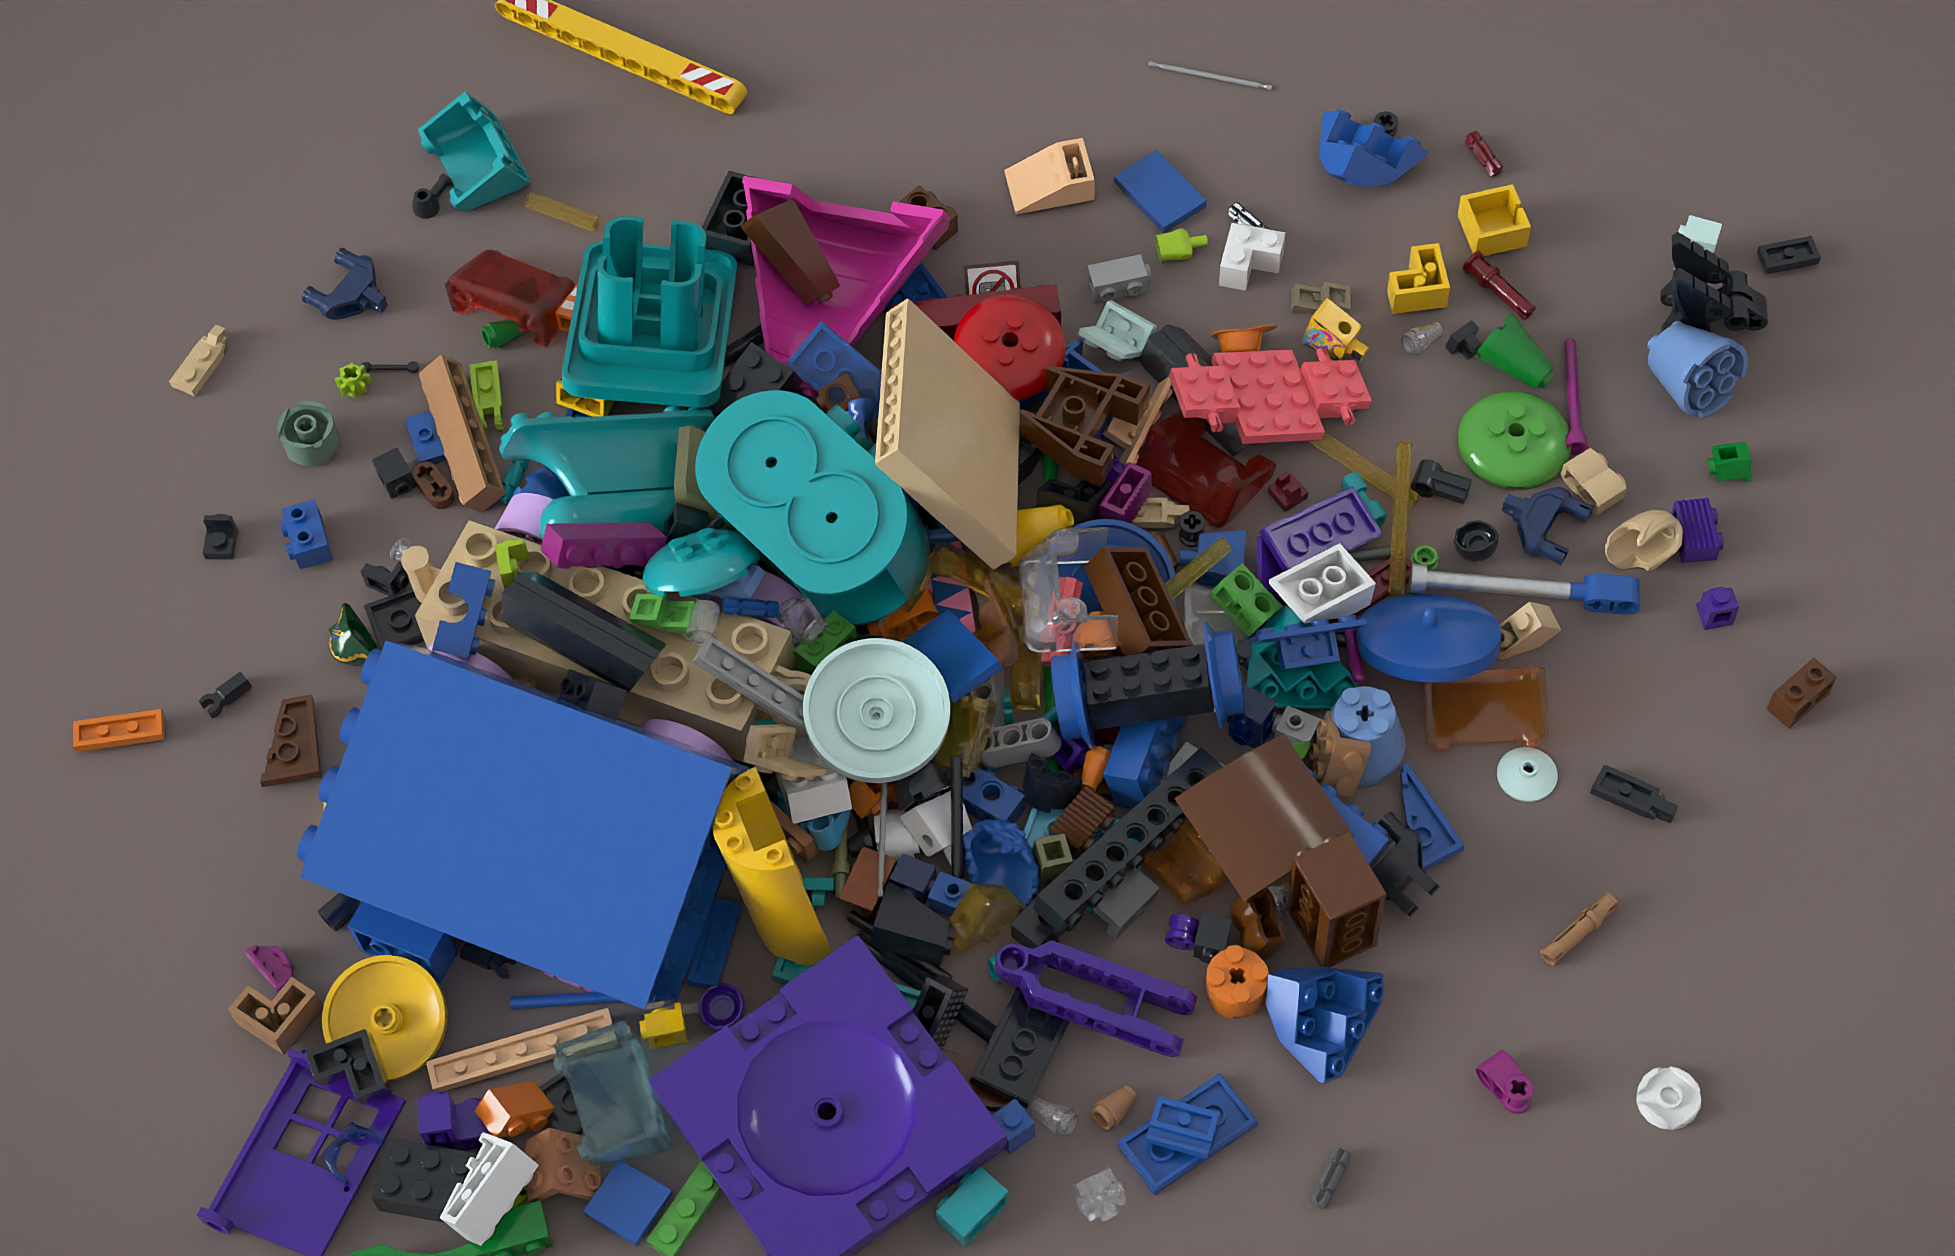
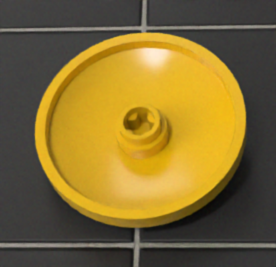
[322,955,448,1081]

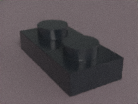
[1757,236,1821,274]

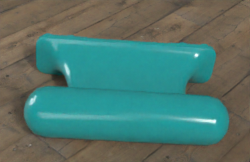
[499,405,715,545]

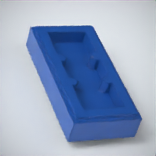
[405,411,446,464]

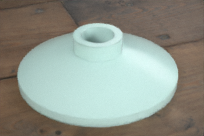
[1497,747,1558,802]

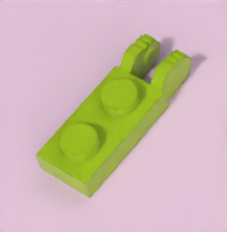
[469,360,504,433]

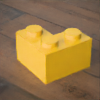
[1387,243,1450,314]

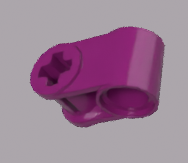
[1475,1050,1534,1114]

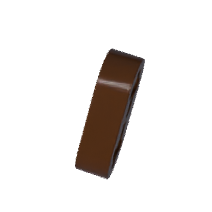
[412,462,455,509]

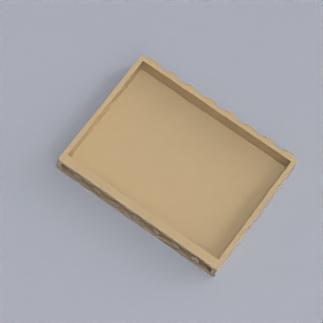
[875,298,1020,569]

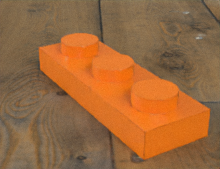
[73,709,165,752]

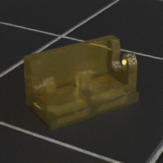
[1011,643,1043,710]

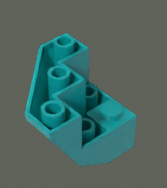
[1247,605,1360,709]

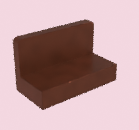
[839,847,897,923]

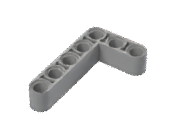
[969,631,1062,768]

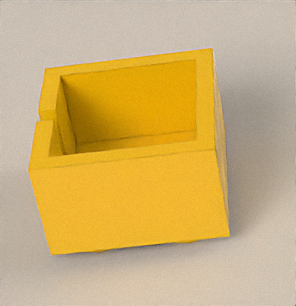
[1458,184,1531,256]

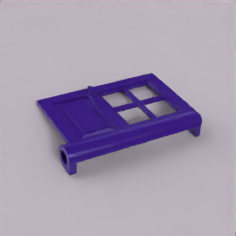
[197,1049,406,1256]

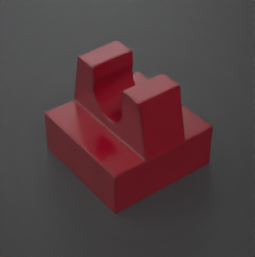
[1268,471,1308,512]

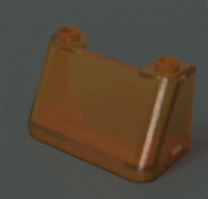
[1420,667,1548,749]

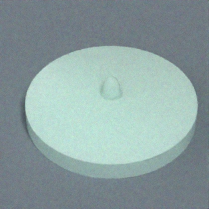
[803,638,950,783]

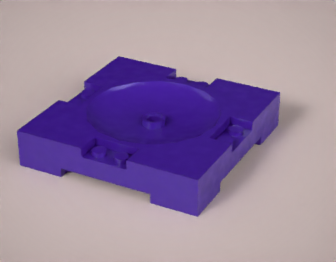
[648,935,1007,1256]

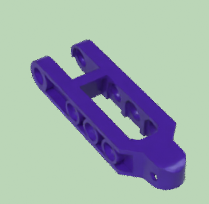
[994,940,1197,1057]

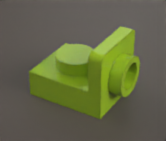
[495,539,529,589]

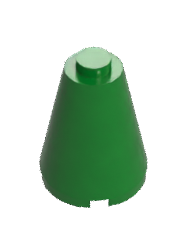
[1475,313,1555,389]

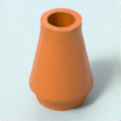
[1081,746,1111,791]

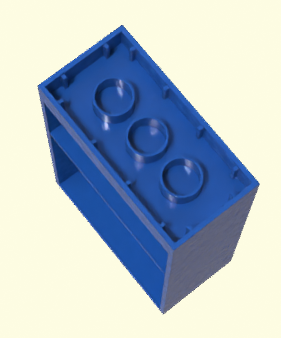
[297,640,759,1010]

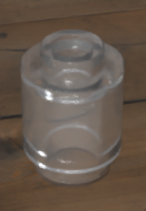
[686,600,721,647]

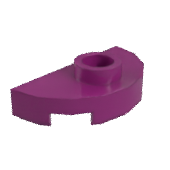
[243,945,293,993]

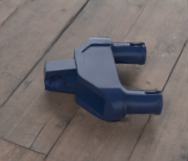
[302,248,388,320]
[1502,487,1594,566]

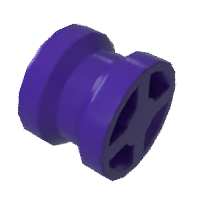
[1165,914,1199,950]

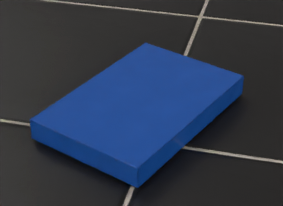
[1114,150,1207,233]

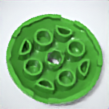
[1458,391,1572,490]

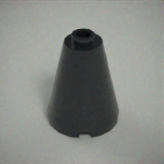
[893,756,951,812]

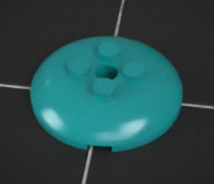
[643,528,760,597]

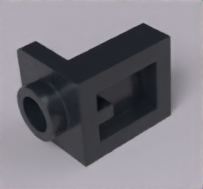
[203,514,238,560]
[361,561,409,596]

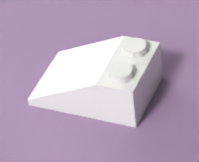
[1269,543,1376,624]

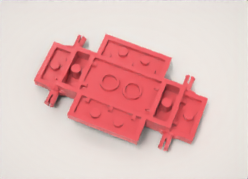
[1169,347,1372,444]

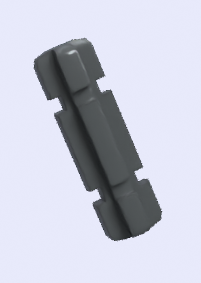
[1311,1147,1350,1209]

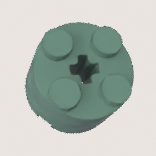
[277,401,340,466]

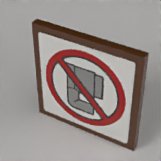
[963,260,1021,295]

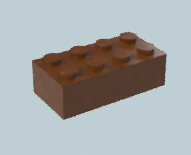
[1084,547,1193,656]

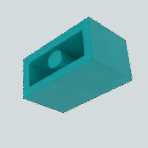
[936,1166,1009,1247]

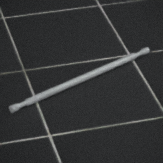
[1148,61,1273,90]
[877,782,888,897]

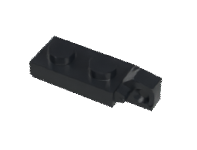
[1590,765,1678,823]

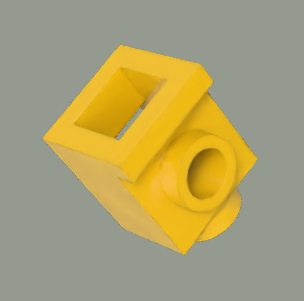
[639,1002,688,1049]

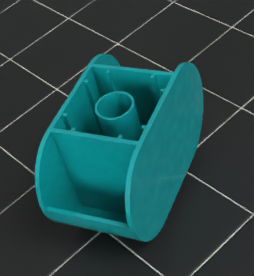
[695,390,930,626]

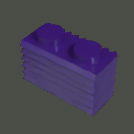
[1671,497,1724,563]

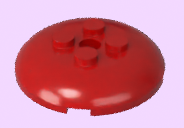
[953,295,1066,401]

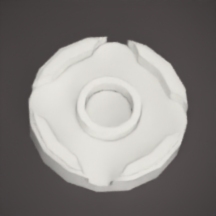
[1636,1067,1702,1130]

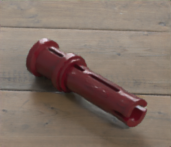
[1462,251,1536,320]

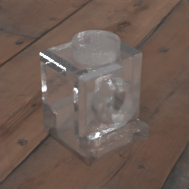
[776,597,828,644]

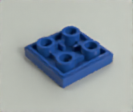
[583,1159,673,1247]

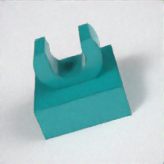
[803,877,835,907]

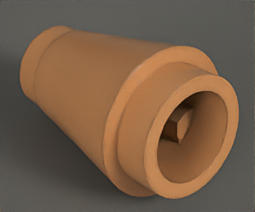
[1091,1085,1137,1130]

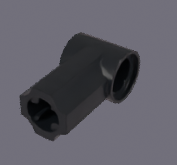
[1410,459,1472,504]

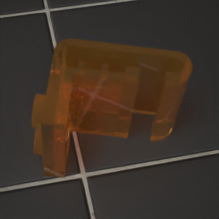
[1144,822,1227,905]

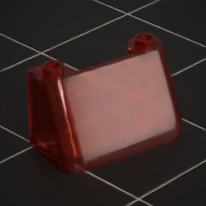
[445,249,575,348]
[1137,409,1277,528]

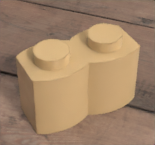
[1561,448,1627,515]

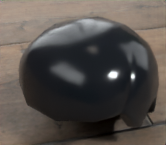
[1453,520,1498,562]

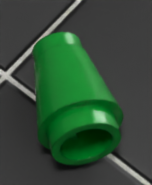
[481,318,525,349]

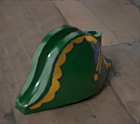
[328,603,378,666]

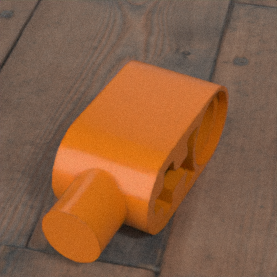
[867,587,939,639]

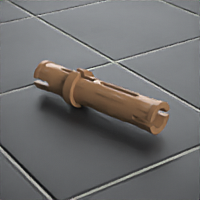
[1540,892,1620,966]

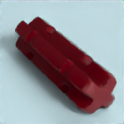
[1465,131,1503,177]

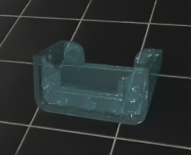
[553,1019,672,1166]

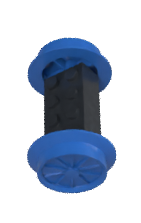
[1051,621,1245,749]

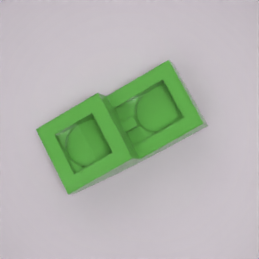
[629,594,700,634]

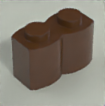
[1230,889,1286,959]

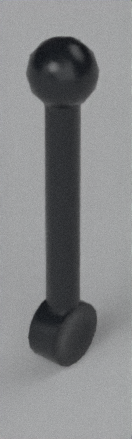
[361,361,419,373]

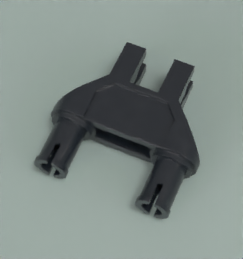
[1372,812,1440,917]

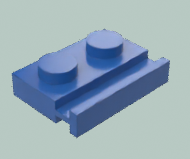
[1145,1096,1220,1159]

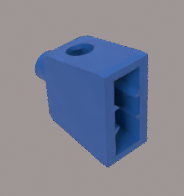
[1180,531,1246,587]

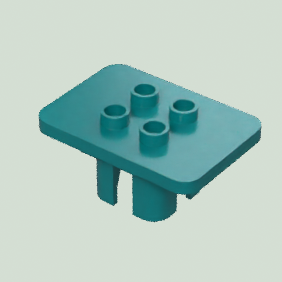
[562,216,737,408]

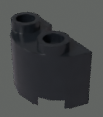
[1022,753,1083,813]

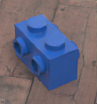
[279,499,333,569]

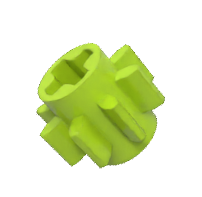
[335,363,372,398]

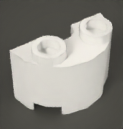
[874,809,920,863]

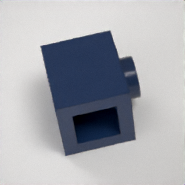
[890,853,937,905]

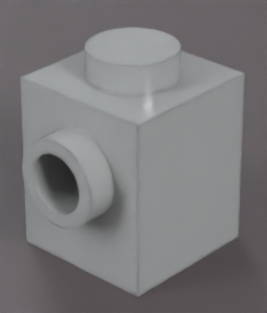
[1272,706,1320,757]

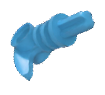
[775,791,850,851]

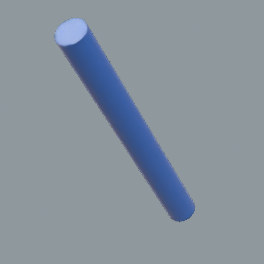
[510,992,623,1010]

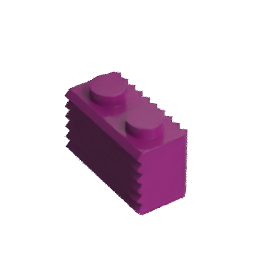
[1099,462,1152,524]

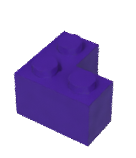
[417,1091,493,1151]

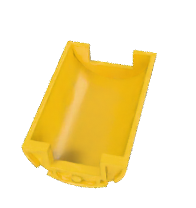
[712,767,832,966]

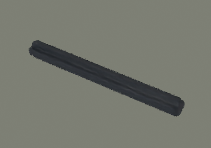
[854,929,997,1043]

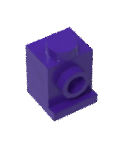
[1696,587,1739,630]

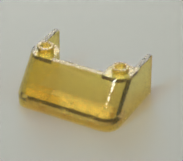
[904,542,1039,663]

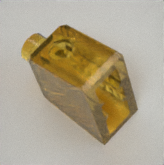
[950,883,1023,952]

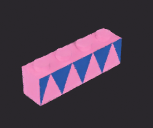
[925,541,976,635]

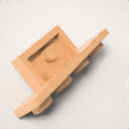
[1103,376,1173,466]

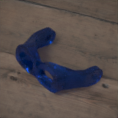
[321,1122,385,1185]

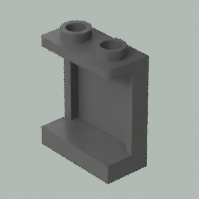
[1087,857,1160,940]

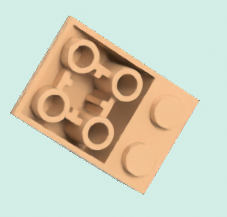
[1004,138,1095,214]

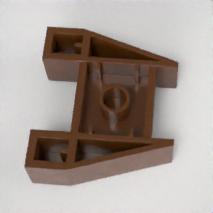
[1019,366,1150,487]

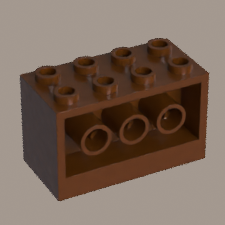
[1287,832,1386,968]

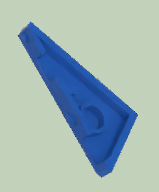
[1400,763,1465,871]

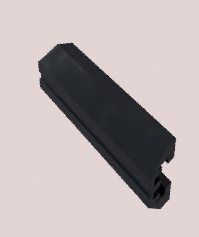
[1140,324,1250,457]
[501,572,666,693]

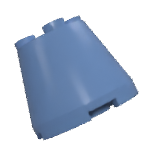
[1647,321,1748,418]
[1315,686,1406,787]

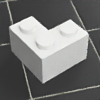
[1219,223,1286,291]

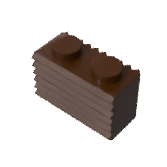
[1049,785,1116,859]

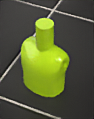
[1155,228,1208,262]

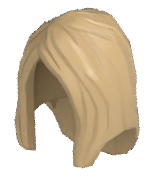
[1605,510,1683,571]

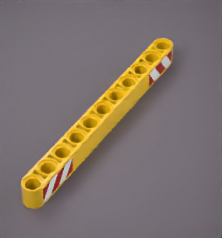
[495,0,748,114]

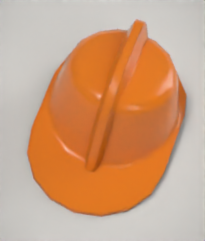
[1211,324,1277,352]

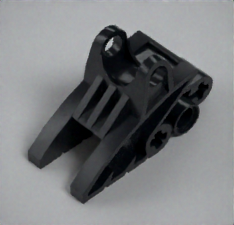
[1660,232,1768,332]

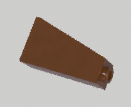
[740,199,840,305]

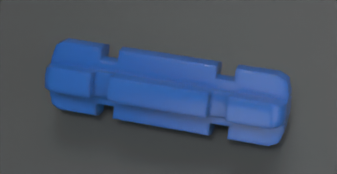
[721,597,780,618]

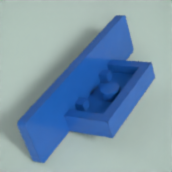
[1248,615,1368,671]

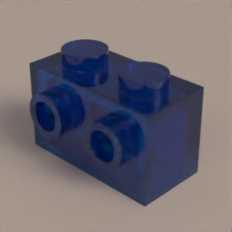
[1227,685,1277,749]

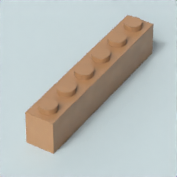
[418,354,506,513]

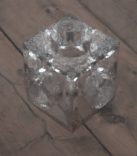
[1072,1167,1127,1223]

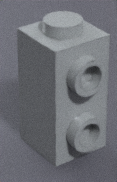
[1087,254,1151,303]

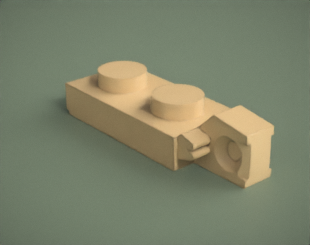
[169,325,229,396]
[1132,498,1190,528]

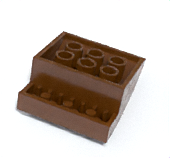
[1174,734,1354,903]

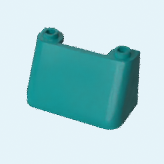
[418,91,531,212]

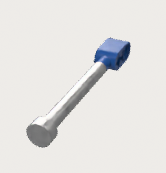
[1409,564,1640,614]

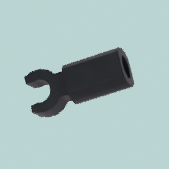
[199,672,252,718]
[460,942,517,979]

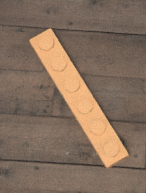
[426,1008,617,1092]

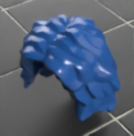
[963,819,1040,910]

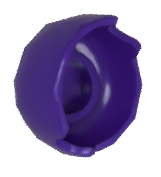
[698,983,746,1030]

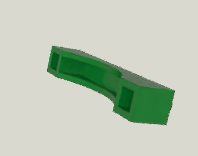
[351,1200,553,1256]

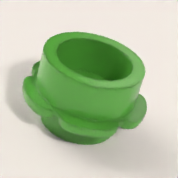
[1410,545,1439,571]

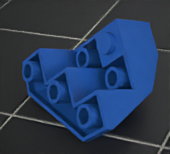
[1319,109,1429,187]
[1266,967,1384,1083]

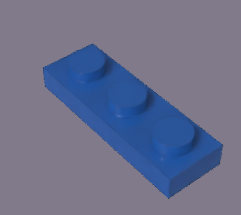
[687,898,742,989]

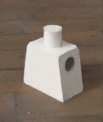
[900,791,972,865]

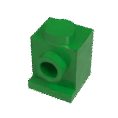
[1707,441,1752,482]

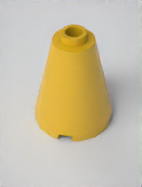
[1009,505,1074,568]

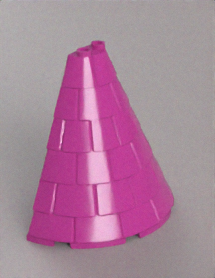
[742,176,950,399]

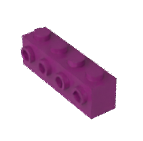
[541,522,667,569]

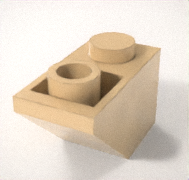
[1498,602,1561,660]

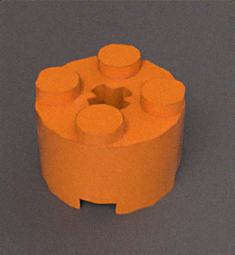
[1206,945,1269,1019]

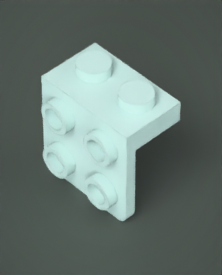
[1078,300,1157,361]

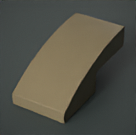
[1291,281,1351,314]

